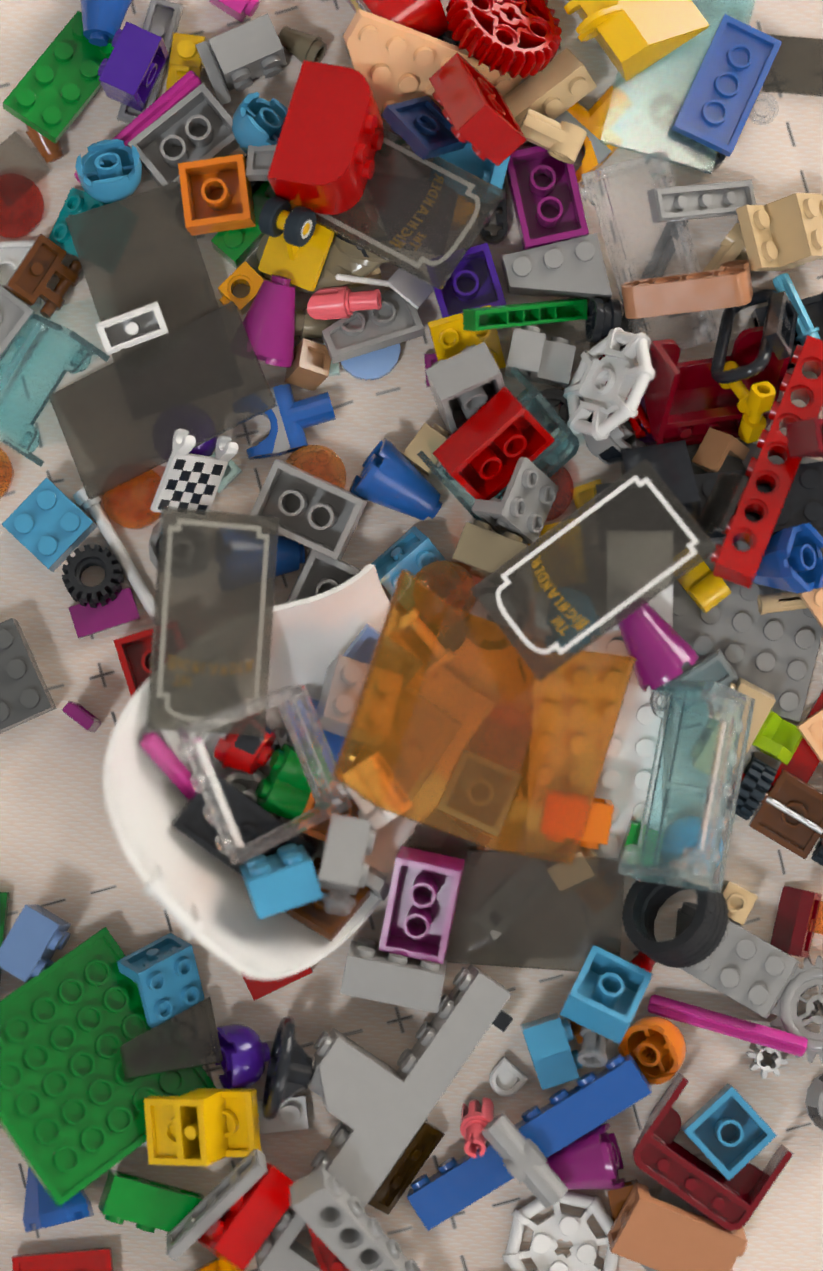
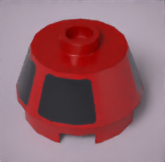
[213,709,276,775]

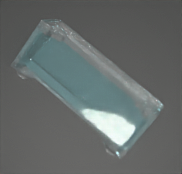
[618,681,755,893]

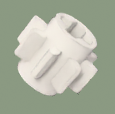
[746,1043,788,1079]

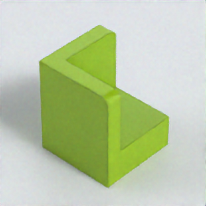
[752,711,803,765]

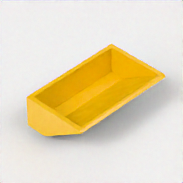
[564,0,710,82]

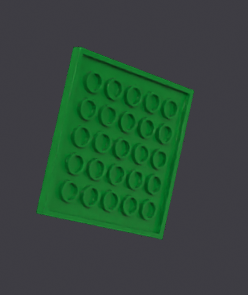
[0,927,216,1207]

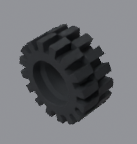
[62,545,124,608]

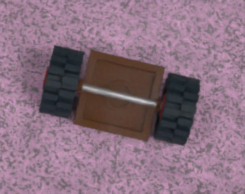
[724,757,823,866]

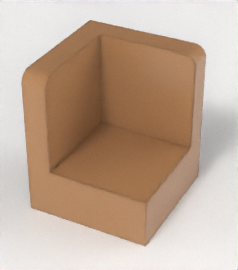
[284,338,331,391]
[691,428,750,473]

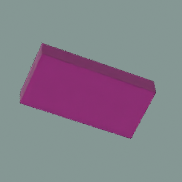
[68,587,141,639]
[62,701,101,733]

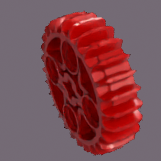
[446,0,562,79]

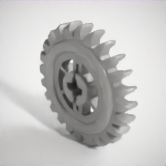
[770,955,823,1064]

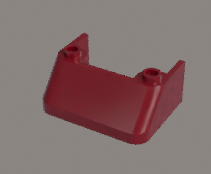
[633,1073,793,1230]

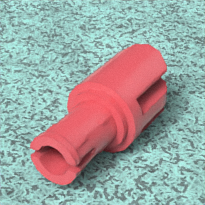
[307,286,382,320]
[460,1097,494,1158]

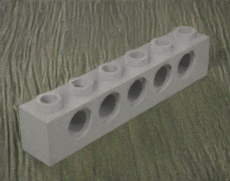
[290,1166,420,1271]

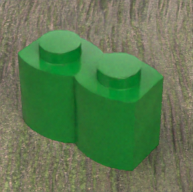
[255,743,324,822]

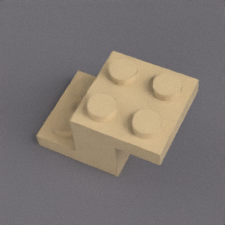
[736,193,823,271]

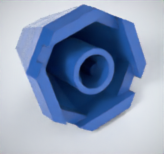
[753,523,823,593]
[23,1166,94,1232]

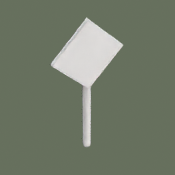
[335,262,433,309]

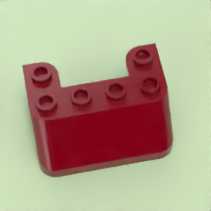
[643,326,790,446]

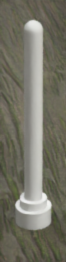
[73,483,162,624]

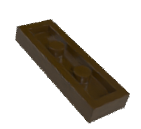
[368,1121,445,1215]

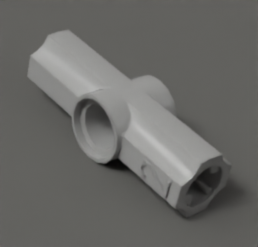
[481,1113,568,1209]

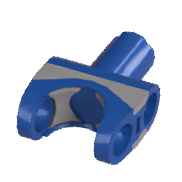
[233,384,336,459]

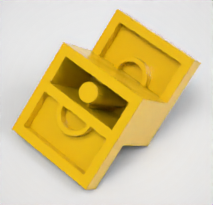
[144,1088,261,1166]

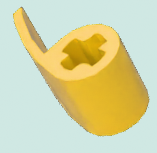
[673,548,731,613]

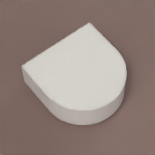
[489,1056,529,1097]

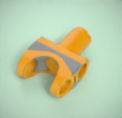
[537,85,631,183]

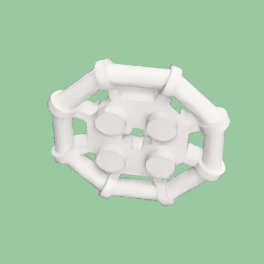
[563,327,656,441]
[502,1191,619,1271]

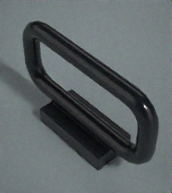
[711,289,798,384]

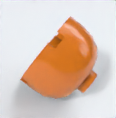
[618,1017,686,1084]

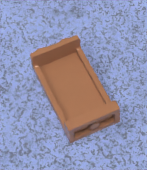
[607,1182,748,1271]

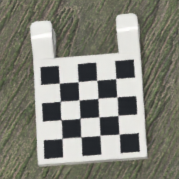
[150,429,239,519]

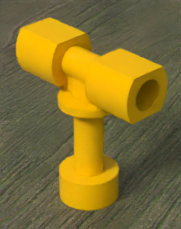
[719,361,776,444]

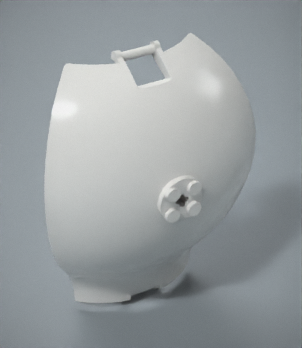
[103,564,494,980]

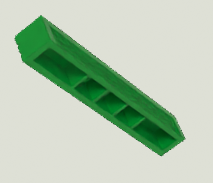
[463,298,587,331]

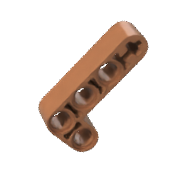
[621,260,753,319]

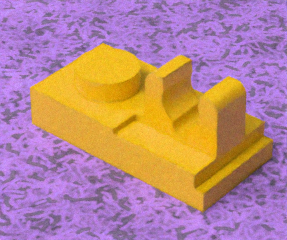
[165,33,206,92]

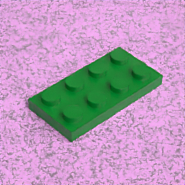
[3,11,114,144]

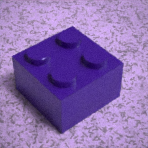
[98,22,169,112]
[426,242,507,318]

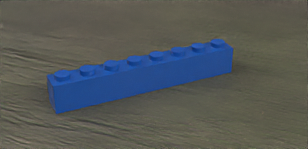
[407,1054,652,1231]

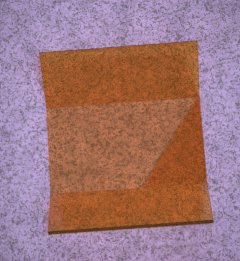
[332,569,636,865]

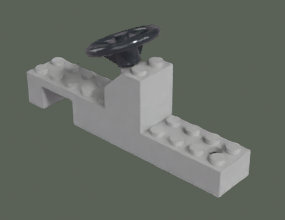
[255,964,513,1271]

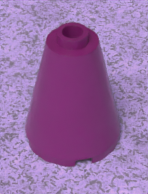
[230,275,296,368]
[615,598,699,692]
[546,1123,625,1190]

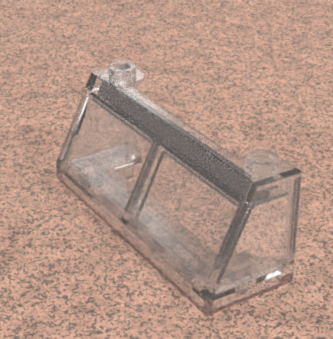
[579,151,718,364]

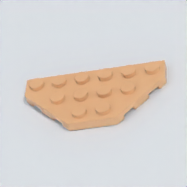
[343,9,522,122]

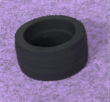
[622,862,729,968]

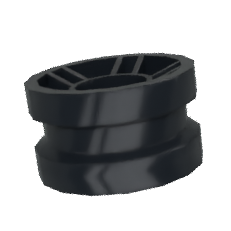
[585,297,622,343]

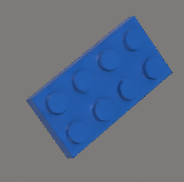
[671,14,782,157]

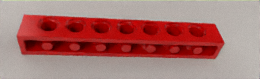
[710,335,823,589]

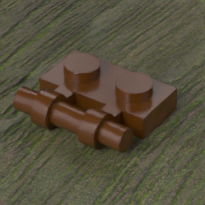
[4,234,84,319]

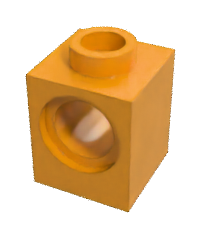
[218,261,264,316]

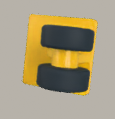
[258,196,335,291]

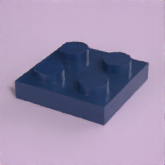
[381,95,468,160]

